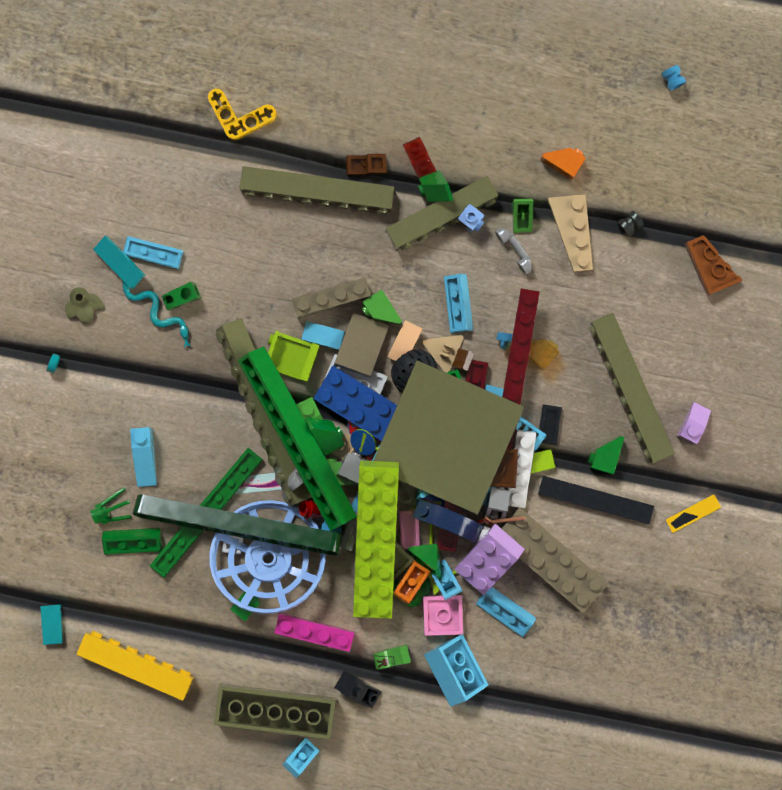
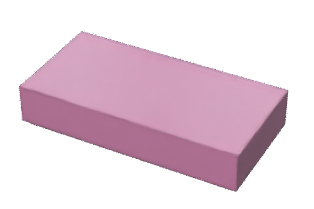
[399,510,420,549]

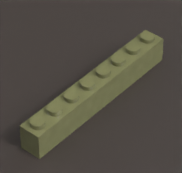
[239,166,394,214]
[589,313,675,463]

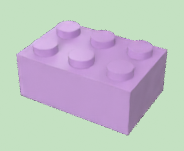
[455,524,525,595]

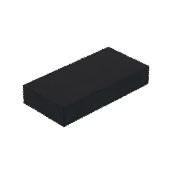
[538,405,562,445]

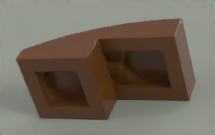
[346,154,387,176]

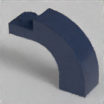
[413,499,483,544]

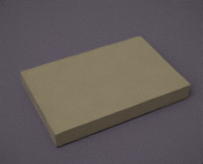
[334,313,389,378]

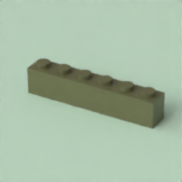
[386,176,498,251]

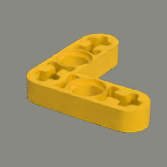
[208,89,277,141]

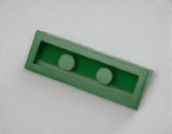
[102,528,162,555]

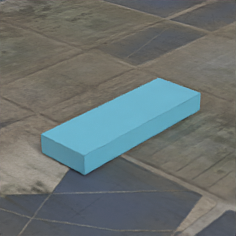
[123,236,184,270]

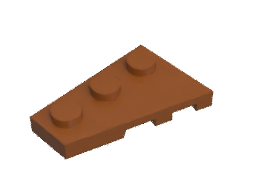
[685,235,743,296]

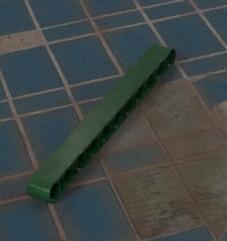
[132,494,342,556]

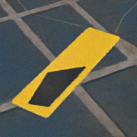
[666,494,721,533]

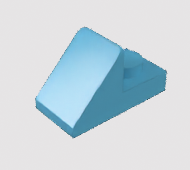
[431,559,462,600]
[282,737,319,778]

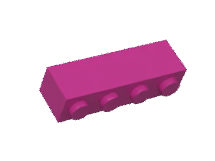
[274,613,355,652]

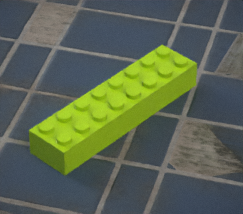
[353,460,399,619]

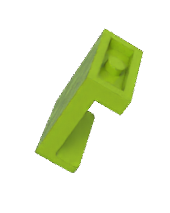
[268,331,320,383]

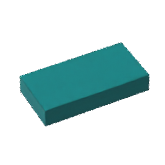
[40,604,64,645]

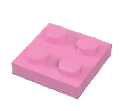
[423,595,463,636]

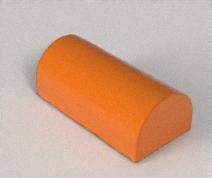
[393,561,430,604]

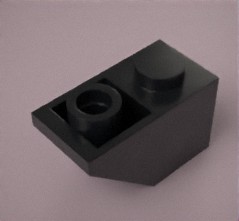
[334,671,382,708]

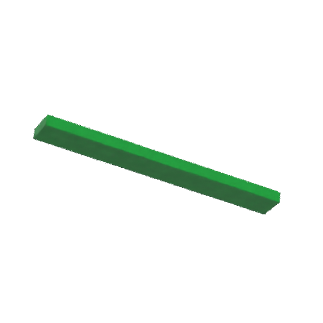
[149,447,263,578]

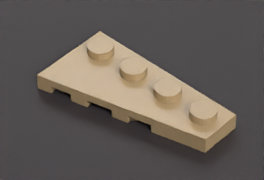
[547,194,593,272]

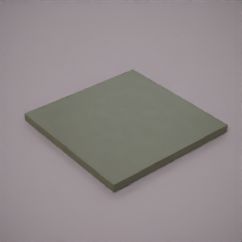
[373,361,524,514]

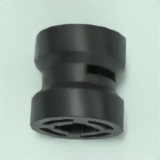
[617,211,644,237]

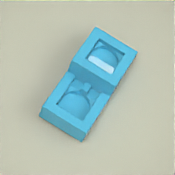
[301,321,346,350]

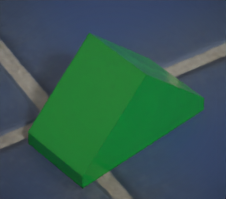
[408,544,441,579]

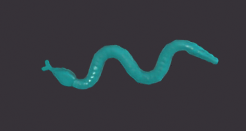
[122,280,191,347]

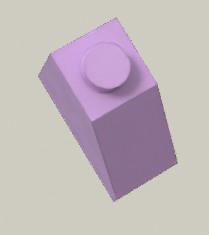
[677,402,711,445]

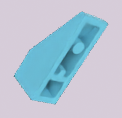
[130,427,157,487]

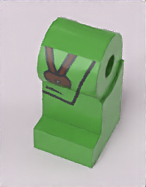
[373,644,411,669]

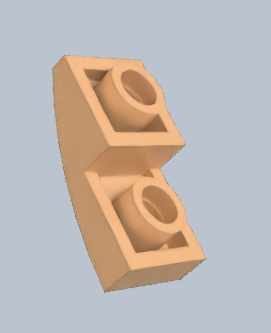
[388,320,423,361]

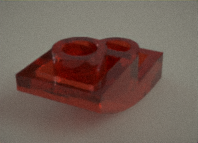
[403,137,436,179]

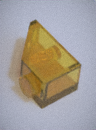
[529,339,560,371]

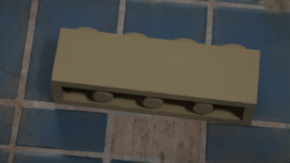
[292,277,371,319]

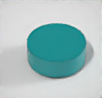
[46,353,60,374]

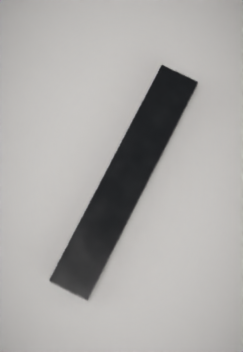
[538,476,654,524]

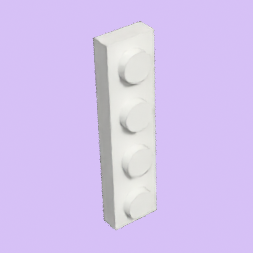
[507,430,536,508]

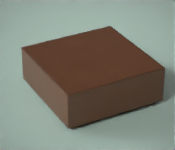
[452,349,474,371]

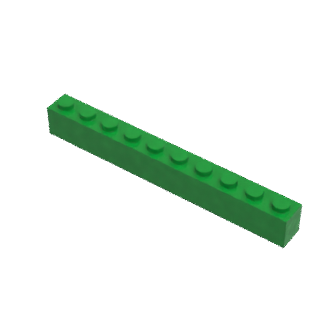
[237,346,357,531]

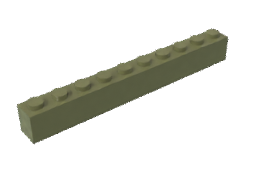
[216,318,312,507]

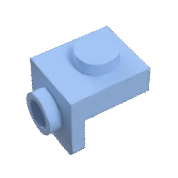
[458,204,484,233]

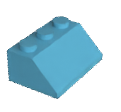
[424,634,489,707]

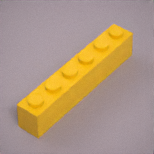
[76,630,194,701]

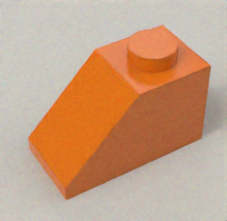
[540,148,586,180]

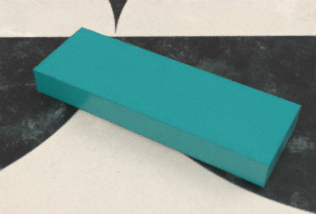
[93,236,145,289]

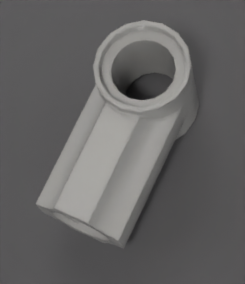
[340,511,357,551]

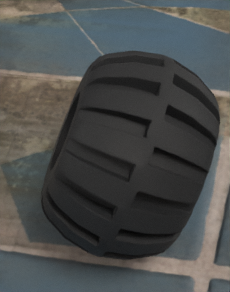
[391,349,438,392]

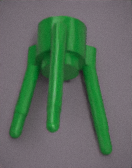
[90,488,132,525]

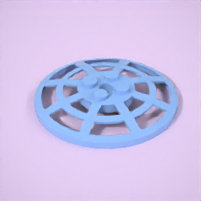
[210,500,326,614]

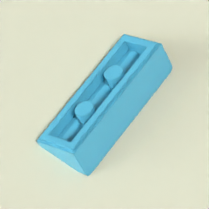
[444,274,473,333]
[476,587,536,637]

